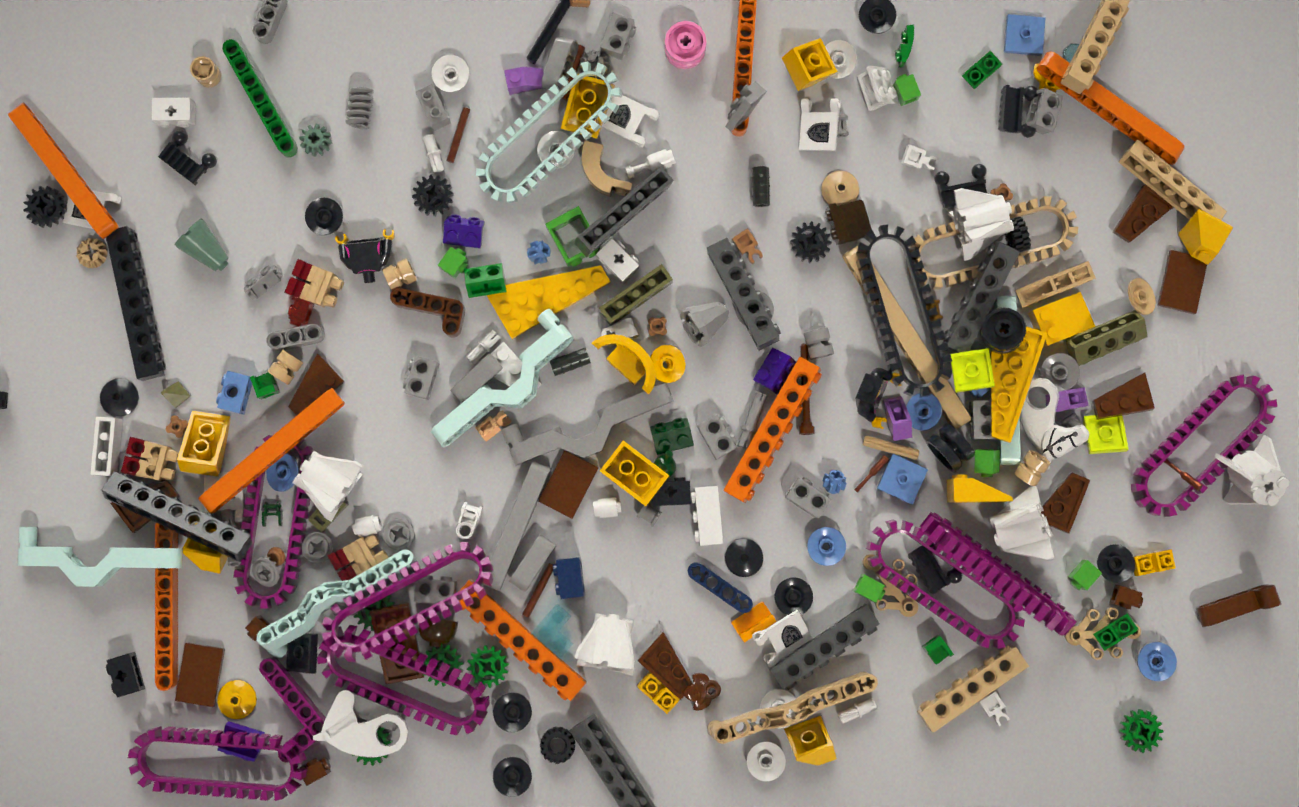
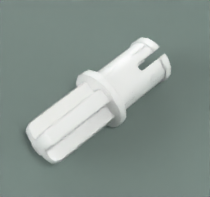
[423,134,444,173]
[467,330,501,364]
[838,698,877,723]

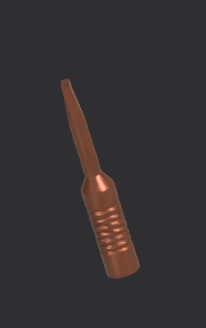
[854,455,889,493]
[1164,459,1203,491]

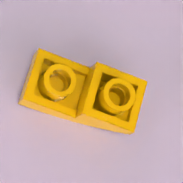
[1134,549,1176,576]
[637,672,680,714]

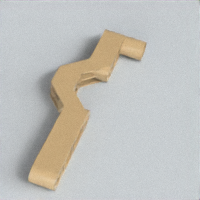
[707,672,878,744]

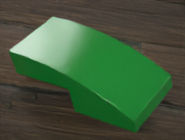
[895,25,914,68]
[962,51,1003,90]
[1093,613,1139,651]

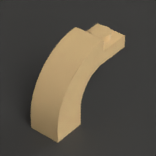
[582,140,633,197]

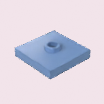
[1004,14,1046,56]
[877,454,928,505]

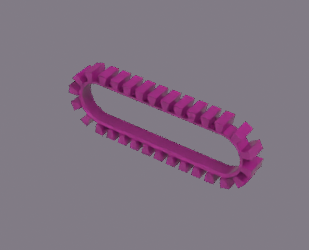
[1131,375,1277,517]
[233,435,313,609]
[920,512,1076,636]
[866,520,1025,649]
[322,542,493,662]
[317,625,490,735]
[128,726,308,801]

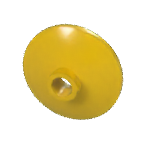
[650,345,685,383]
[217,680,257,719]

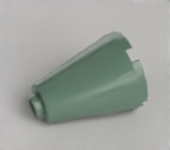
[174,219,229,271]

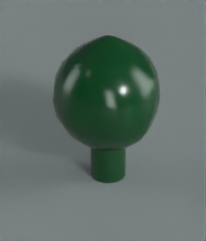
[654,451,676,478]

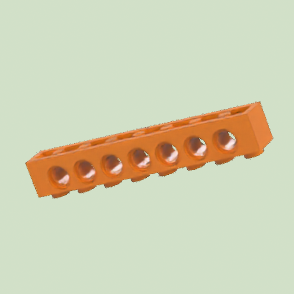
[723,357,822,503]
[459,580,587,701]

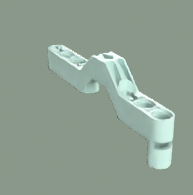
[431,309,574,447]
[17,527,183,587]
[257,550,418,658]

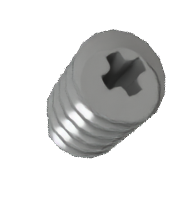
[345,87,374,129]

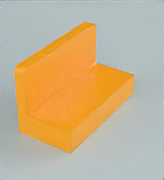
[731,602,777,643]

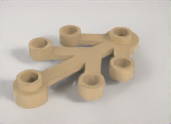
[862,554,918,617]
[1065,607,1141,660]

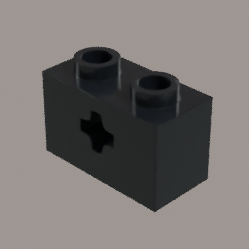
[652,477,691,506]
[106,652,145,698]

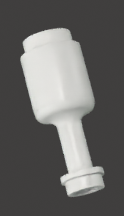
[625,149,676,179]

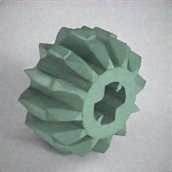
[299,124,332,157]

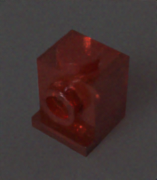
[288,296,314,327]

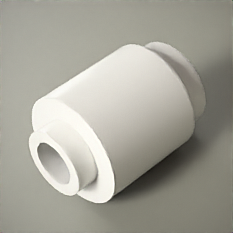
[593,497,622,518]
[352,515,382,538]

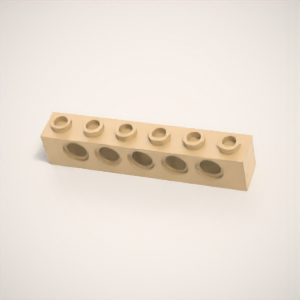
[1060,0,1130,94]
[1119,139,1227,220]
[917,645,1029,733]

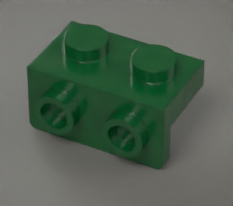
[650,418,694,455]

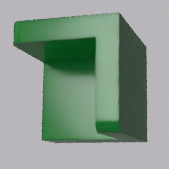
[250,372,280,400]
[922,635,954,665]

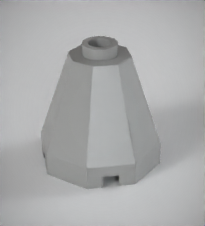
[680,302,729,347]

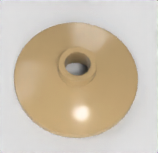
[821,171,859,206]
[1128,278,1156,315]

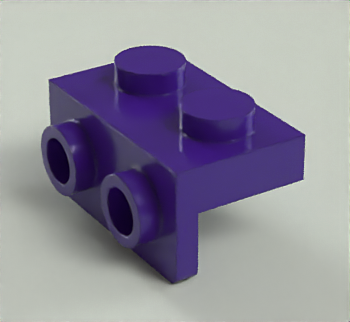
[443,215,485,248]
[753,347,796,395]
[217,721,265,762]

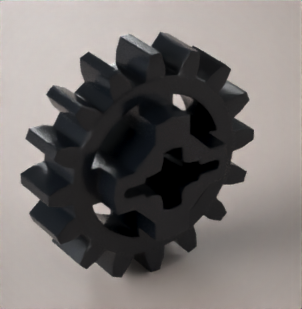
[412,174,454,217]
[23,186,67,228]
[790,221,832,264]

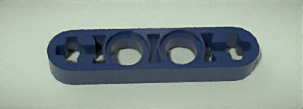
[688,563,753,613]

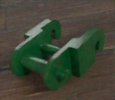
[262,501,283,527]

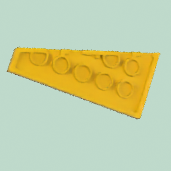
[487,265,611,339]
[991,326,1047,443]

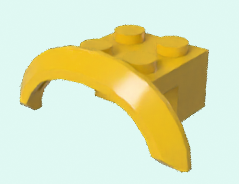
[591,334,656,395]

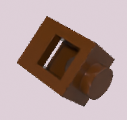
[1110,585,1143,610]
[245,615,270,641]
[299,757,331,786]

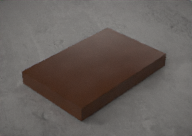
[1157,250,1207,315]
[538,450,599,519]
[175,642,225,707]

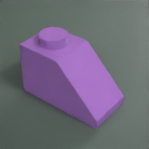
[504,67,544,95]
[1045,387,1089,413]
[883,396,912,441]

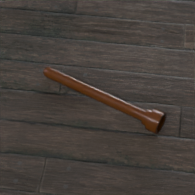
[799,343,815,435]

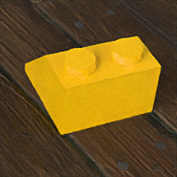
[781,38,838,91]

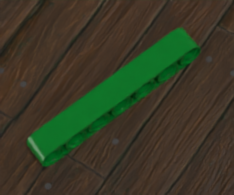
[222,39,298,157]

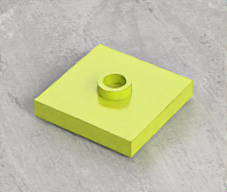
[951,348,995,393]
[1082,415,1129,454]

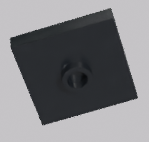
[286,633,318,674]

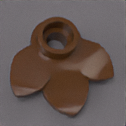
[682,673,721,711]

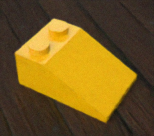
[560,73,615,139]
[1027,292,1095,348]
[177,411,231,477]
[600,440,669,506]
[946,474,1013,503]

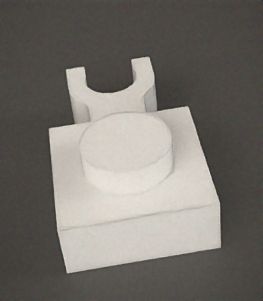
[902,144,938,171]
[979,691,1010,726]

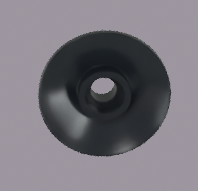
[859,0,896,34]
[305,197,343,235]
[100,378,139,417]
[725,539,763,577]
[1097,544,1135,583]
[774,577,813,615]
[493,692,532,732]
[493,757,532,797]

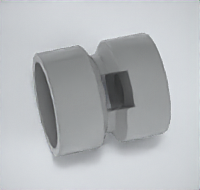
[804,328,834,360]

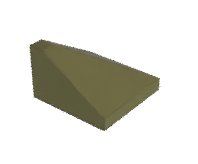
[160,381,191,408]

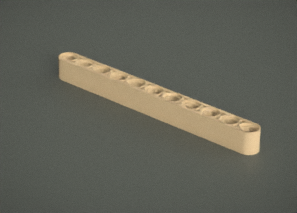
[842,246,971,430]

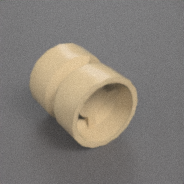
[190,56,221,88]
[382,258,417,291]
[267,349,303,385]
[1014,450,1051,486]

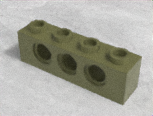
[599,264,673,326]
[1065,310,1148,366]

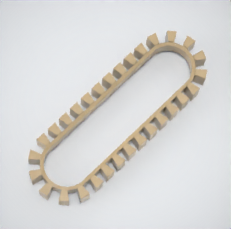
[907,196,1078,289]

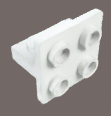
[857,66,898,111]

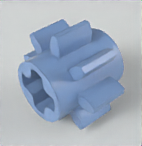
[527,241,551,264]
[822,470,847,494]

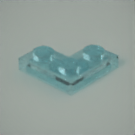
[532,604,573,659]

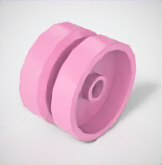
[665,21,707,69]

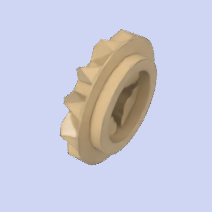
[76,238,107,268]

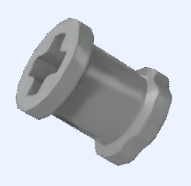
[837,115,849,137]
[1061,413,1081,427]
[637,505,662,527]

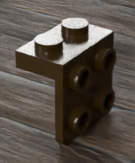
[825,200,871,245]

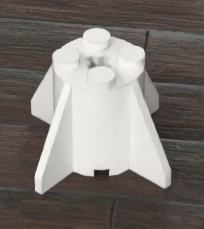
[947,188,1014,261]
[1214,435,1289,506]
[293,451,363,522]
[990,486,1055,560]
[575,613,635,676]

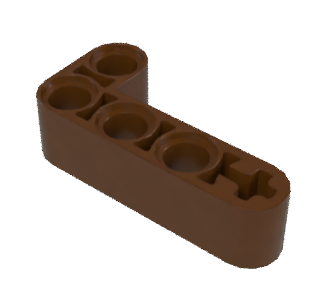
[390,288,465,337]
[1196,584,1282,627]

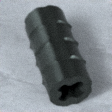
[751,166,771,207]
[549,348,591,376]

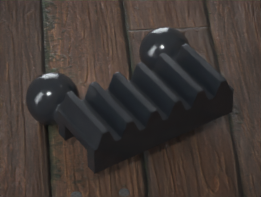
[998,85,1038,138]
[158,130,217,186]
[934,164,987,208]
[908,543,963,594]

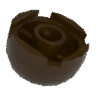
[418,618,458,647]

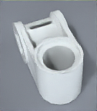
[601,318,639,347]
[456,502,483,540]

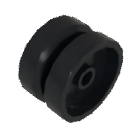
[981,308,1026,354]
[926,423,975,473]

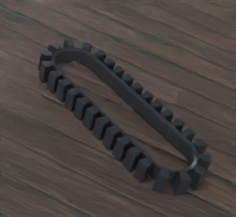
[856,224,953,398]

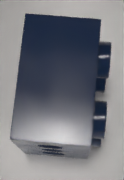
[553,557,585,599]

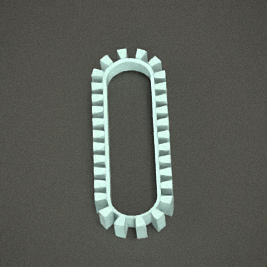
[476,61,622,203]

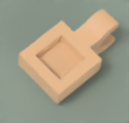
[475,410,512,442]

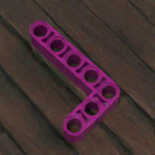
[259,657,326,763]

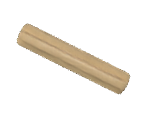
[863,436,919,460]

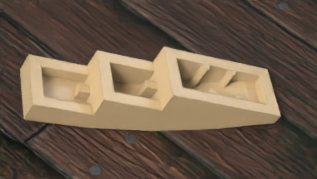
[1015,261,1096,308]

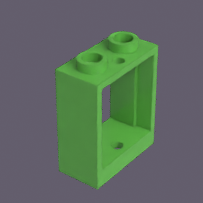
[545,206,601,267]

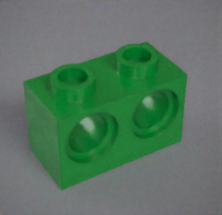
[464,263,507,298]

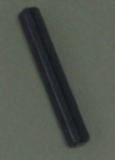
[527,0,570,64]

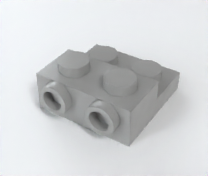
[725,82,767,131]

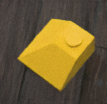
[1178,209,1233,265]
[183,523,227,574]
[784,716,837,766]

